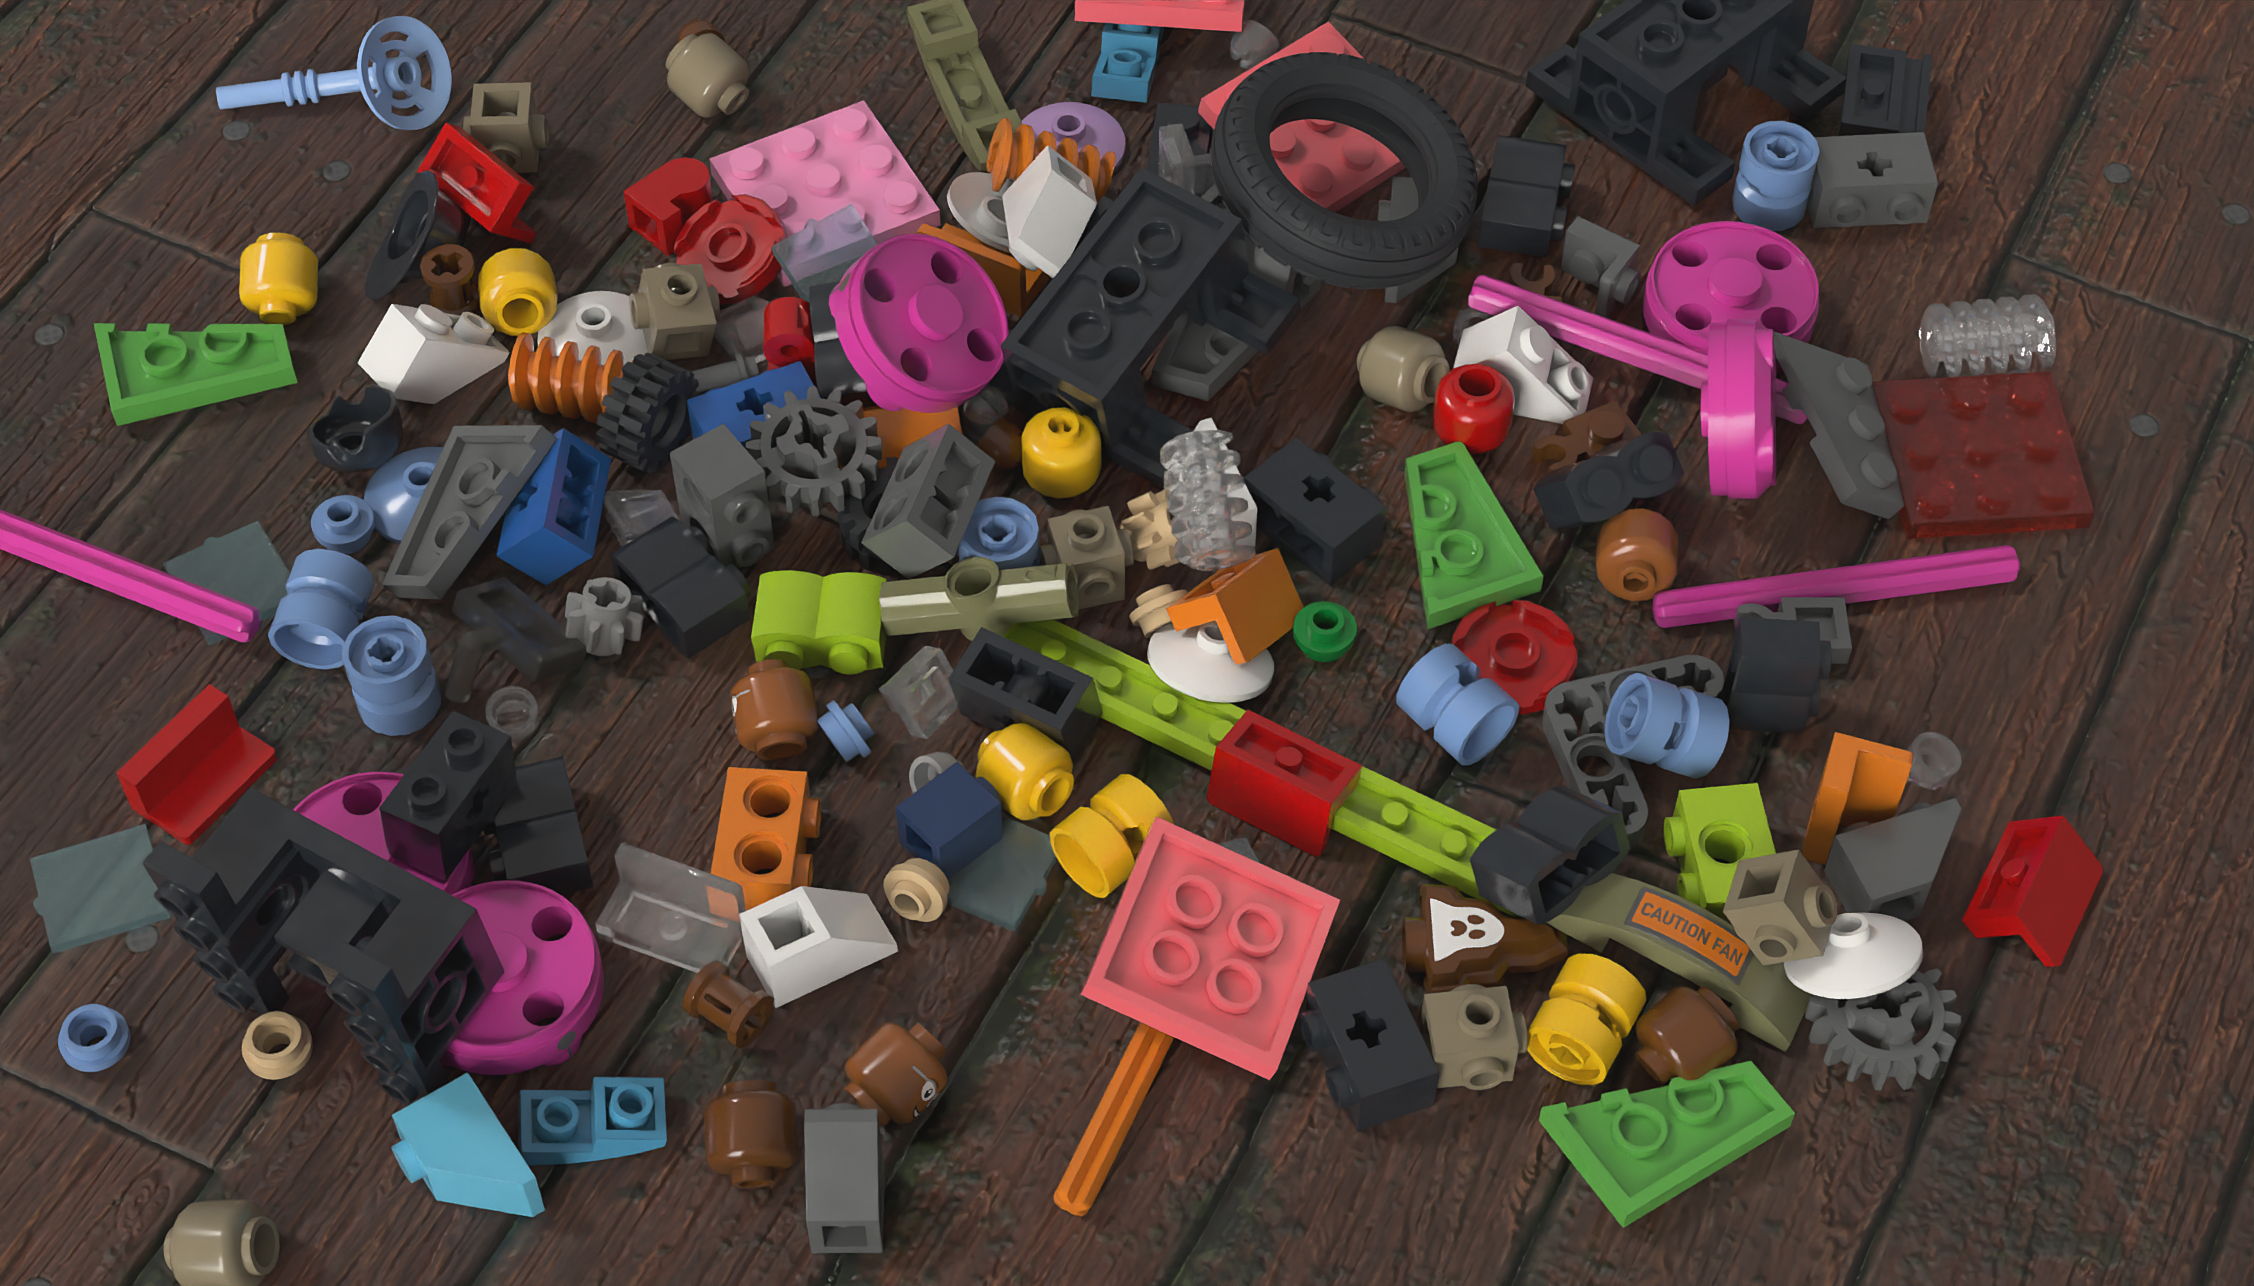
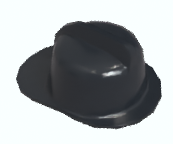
[365,170,471,301]

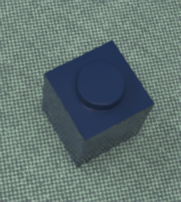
[896,762,1003,880]

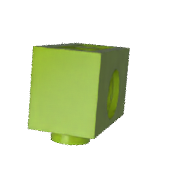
[1664,783,1776,926]

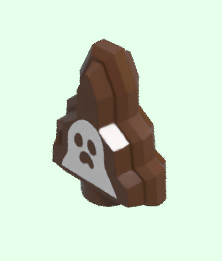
[1401,884,1568,994]

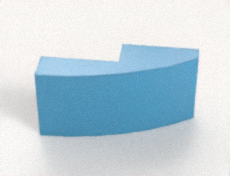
[1091,23,1164,103]
[518,1077,667,1165]

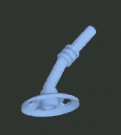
[216,16,452,131]

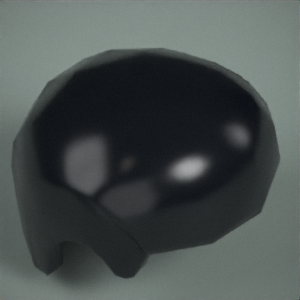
[307,385,403,473]

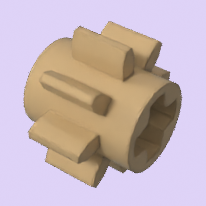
[1120,489,1198,570]

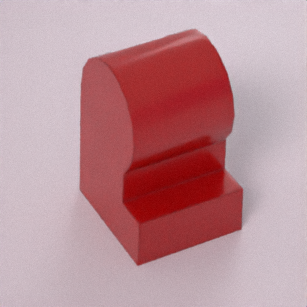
[623,157,713,256]
[763,297,818,388]

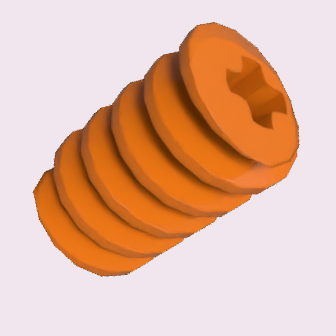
[986,118,1116,203]
[508,332,634,423]

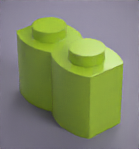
[751,570,887,674]

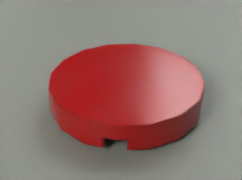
[674,194,789,304]
[1452,600,1578,715]

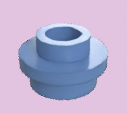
[311,495,375,554]
[817,700,874,762]
[58,1004,131,1072]

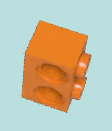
[709,767,821,916]

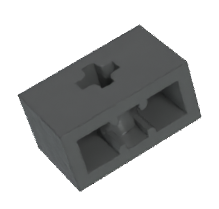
[1807,132,1938,228]

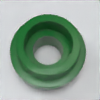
[1293,601,1357,662]

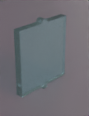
[770,204,878,303]
[163,521,290,645]
[947,816,1057,932]
[30,824,170,954]

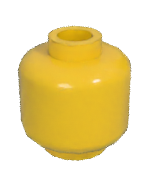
[239,233,318,325]
[478,248,557,336]
[1021,407,1101,499]
[976,723,1074,820]

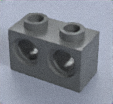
[670,424,775,569]
[861,424,995,580]

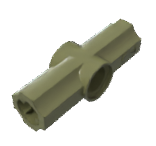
[879,557,1080,641]

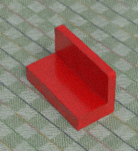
[417,122,537,244]
[116,684,277,845]
[1206,710,1362,857]
[1962,815,2103,967]

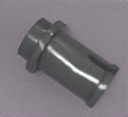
[688,353,760,395]

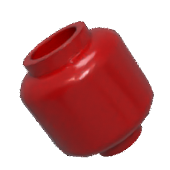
[1433,364,1515,454]

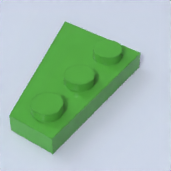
[94,323,298,426]
[1404,441,1543,629]
[1539,1061,1795,1228]

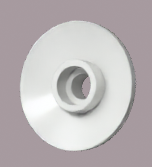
[947,172,1013,253]
[537,291,648,365]
[1147,621,1274,703]
[1784,913,1923,999]

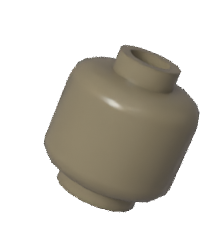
[665,33,750,118]
[1357,326,1449,412]
[164,1199,280,1286]

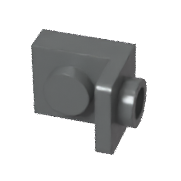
[1561,216,1641,318]

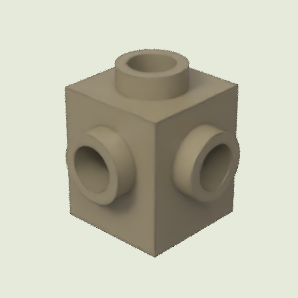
[463,82,549,173]
[629,263,720,360]
[1039,506,1134,609]
[1723,850,1838,965]
[1419,984,1527,1090]

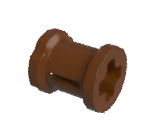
[420,244,480,316]
[682,960,774,1049]

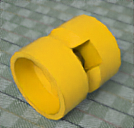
[1049,774,1174,898]
[1527,953,1647,1086]

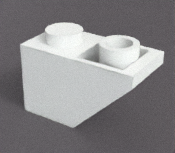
[1002,145,1097,278]
[358,304,510,404]
[1453,306,1593,424]
[739,886,898,1008]

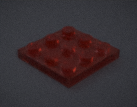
[1873,371,2094,539]

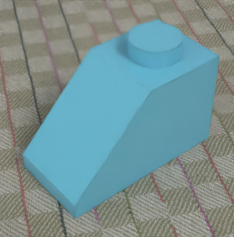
[391,1073,545,1217]

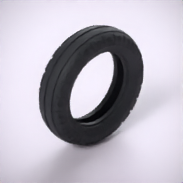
[1211,52,1478,289]

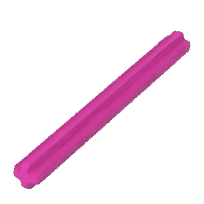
[1468,274,1808,424]
[0,509,262,643]
[1652,545,2020,628]

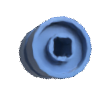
[1732,121,1820,231]
[957,497,1040,570]
[268,549,375,670]
[342,615,441,736]
[1396,644,1519,765]
[1604,673,1730,779]

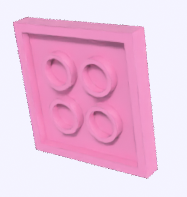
[709,100,941,287]

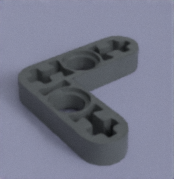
[1542,655,1725,850]

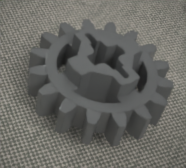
[746,386,882,516]
[1805,968,1961,1091]

